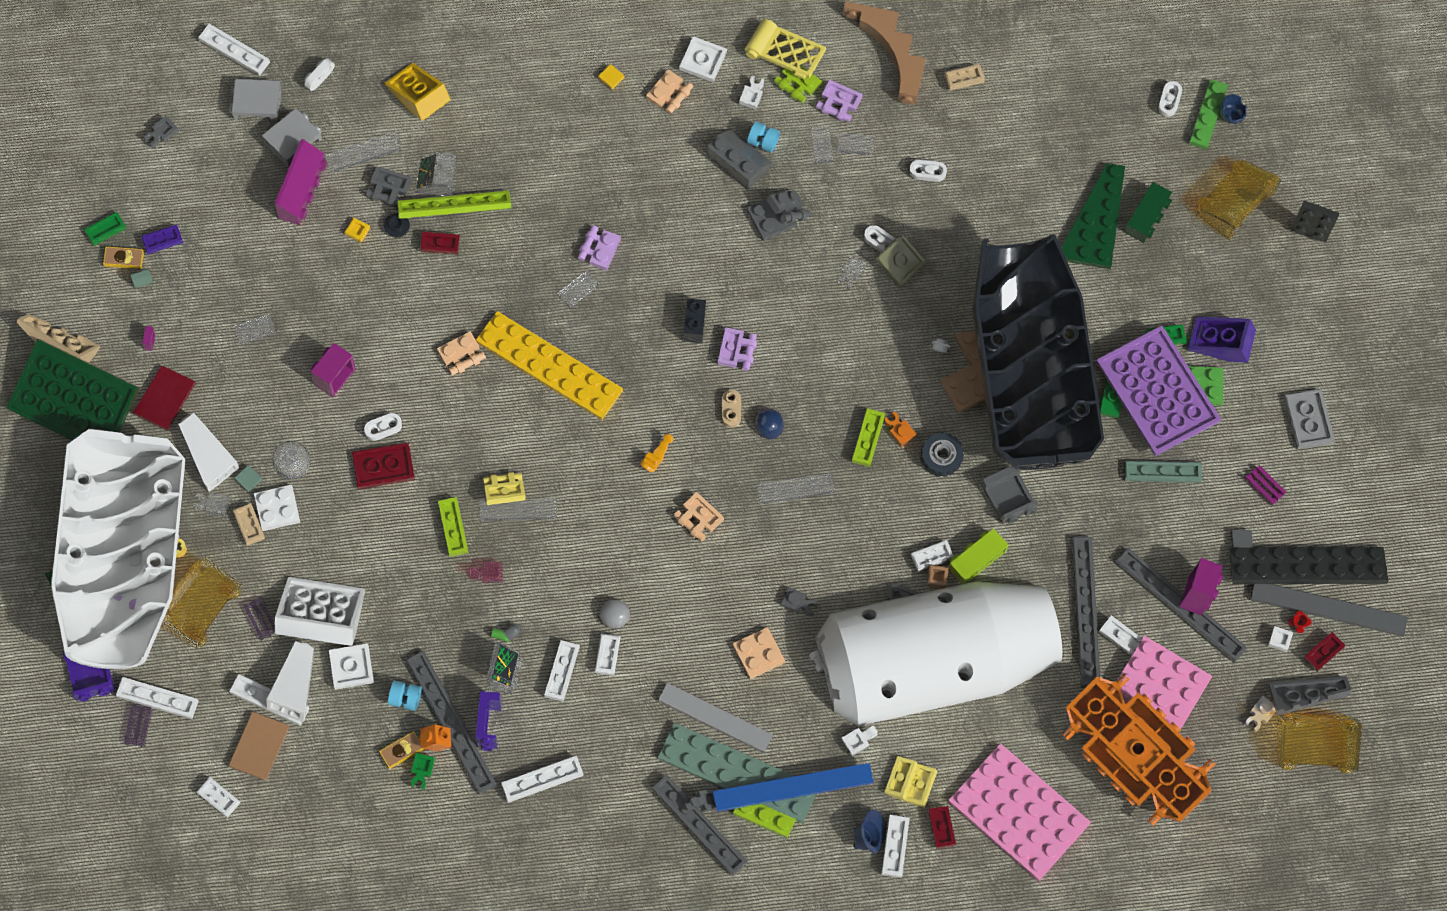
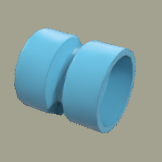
[747,121,780,153]
[388,680,422,711]

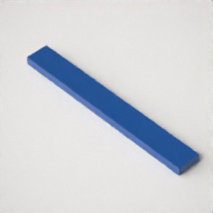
[713,763,874,812]

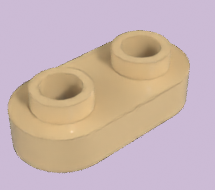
[722,390,741,428]

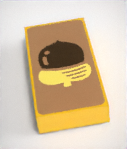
[103,247,144,269]
[379,731,424,769]

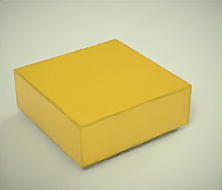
[598,64,624,90]
[344,218,370,243]

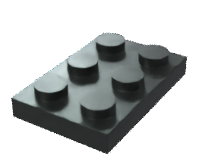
[1291,200,1339,242]

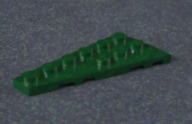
[1061,163,1125,269]

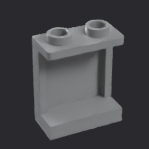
[229,79,282,122]
[262,108,322,168]

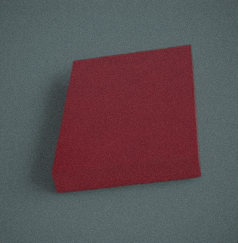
[133,365,196,431]
[352,442,415,490]

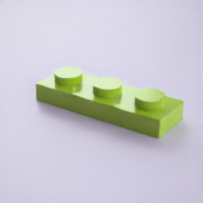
[852,408,886,467]
[438,497,469,557]
[733,804,796,839]

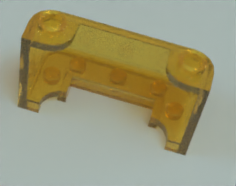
[1195,159,1281,241]
[160,557,243,648]
[1277,713,1362,773]

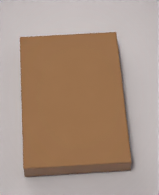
[229,712,290,781]

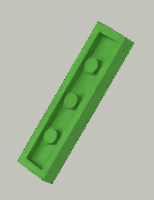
[1189,79,1228,150]

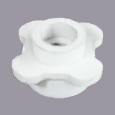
[932,338,950,353]

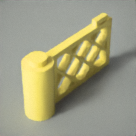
[745,19,826,79]

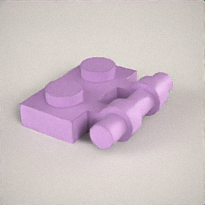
[816,80,863,122]
[577,225,621,271]
[718,327,757,371]

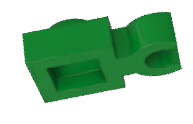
[411,753,436,791]

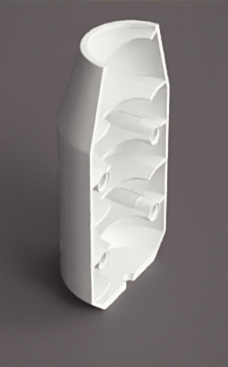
[51,429,185,669]
[815,582,1062,726]

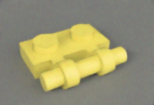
[483,472,526,505]

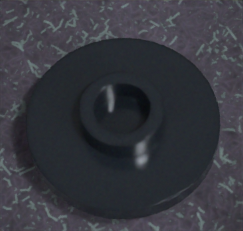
[384,213,410,238]

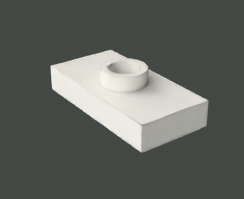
[911,540,954,572]
[595,634,620,676]
[197,777,240,818]

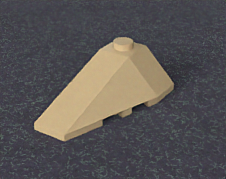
[17,314,100,362]

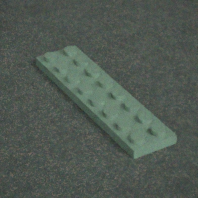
[658,723,816,824]

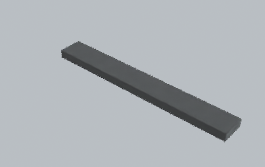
[1072,537,1100,688]
[1115,548,1247,663]
[1251,584,1408,637]
[406,650,497,795]

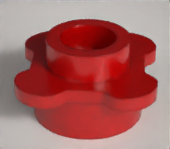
[1288,611,1312,634]

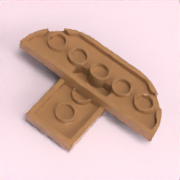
[940,331,985,414]

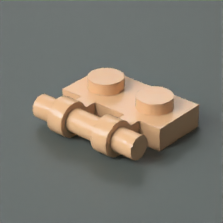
[646,69,693,114]
[437,331,486,375]
[674,492,724,542]

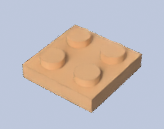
[733,627,785,679]

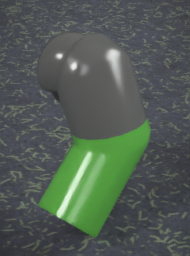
[491,623,520,642]

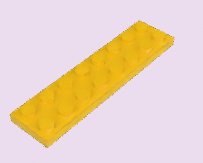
[476,311,623,420]

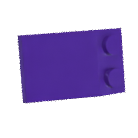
[1188,316,1256,363]

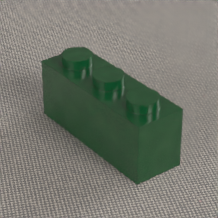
[1124,182,1172,243]

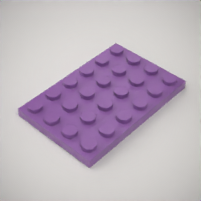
[1096,326,1221,456]

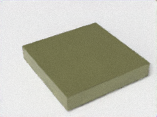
[875,234,926,287]

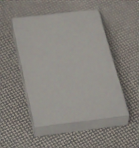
[1283,389,1335,450]

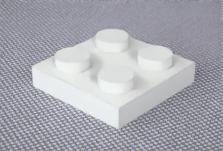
[679,37,727,82]
[254,485,300,531]
[329,644,374,690]

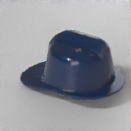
[853,810,886,853]

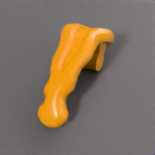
[640,433,673,472]

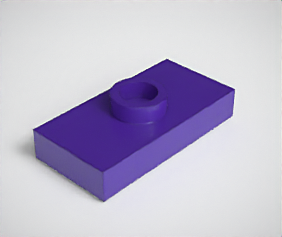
[141,224,183,255]

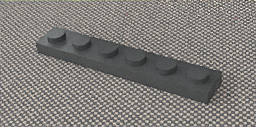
[652,775,748,876]

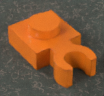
[884,412,917,447]

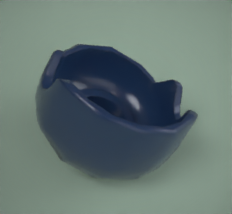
[1219,94,1247,124]
[754,408,784,439]

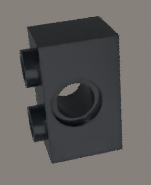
[684,298,706,343]

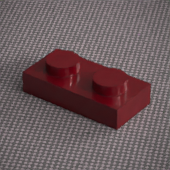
[420,232,460,255]
[1303,632,1346,672]
[928,806,956,849]

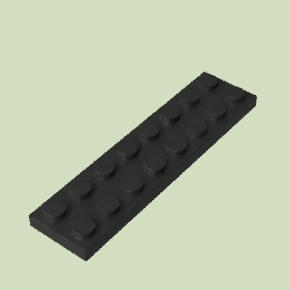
[1229,547,1388,584]

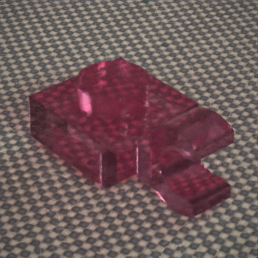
[469,562,503,583]

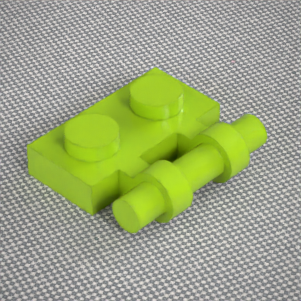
[774,60,822,103]

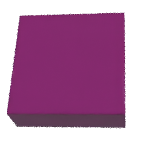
[142,326,156,351]

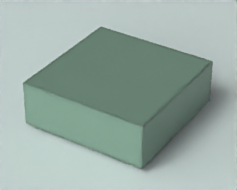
[131,269,153,288]
[235,465,262,493]

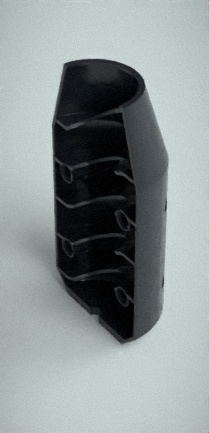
[972,234,1104,470]

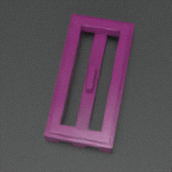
[1245,465,1286,506]

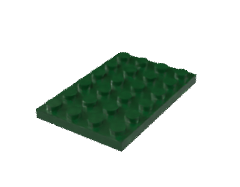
[6,339,140,441]

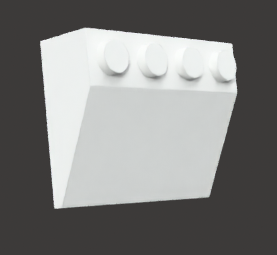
[275,577,365,646]

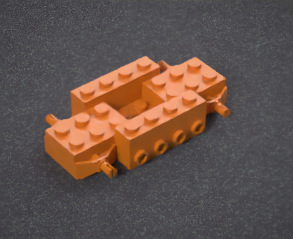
[1062,674,1216,826]

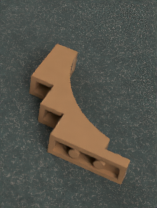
[843,1,926,105]

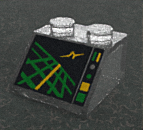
[415,152,457,196]
[487,642,523,695]

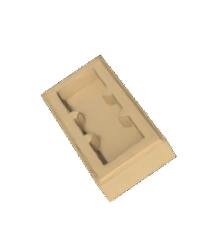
[944,64,985,91]
[233,503,265,546]

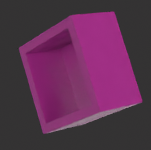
[311,343,356,398]
[1179,557,1223,616]

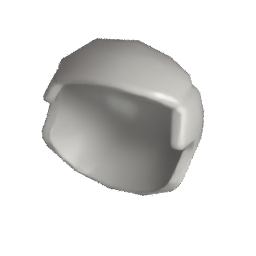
[600,599,631,629]

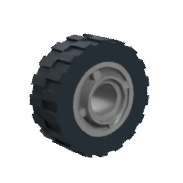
[921,432,964,477]

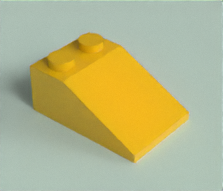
[385,63,450,121]

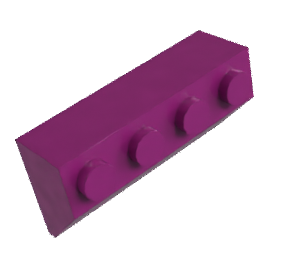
[274,139,327,225]

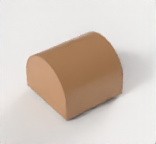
[927,565,948,589]

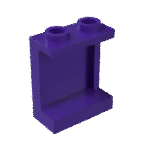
[63,651,115,701]
[476,691,502,751]

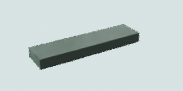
[1124,461,1202,483]

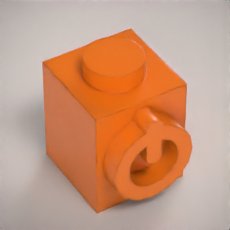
[418,724,451,752]

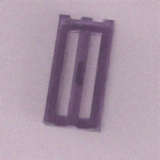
[244,597,275,641]
[124,705,152,748]

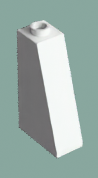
[179,413,239,492]
[267,641,314,722]

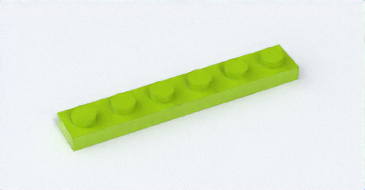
[398,191,511,219]

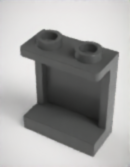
[981,466,1038,525]

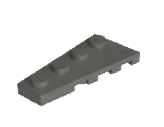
[1269,676,1351,716]

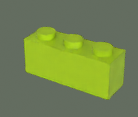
[949,528,1009,584]

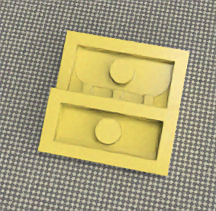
[885,756,937,808]

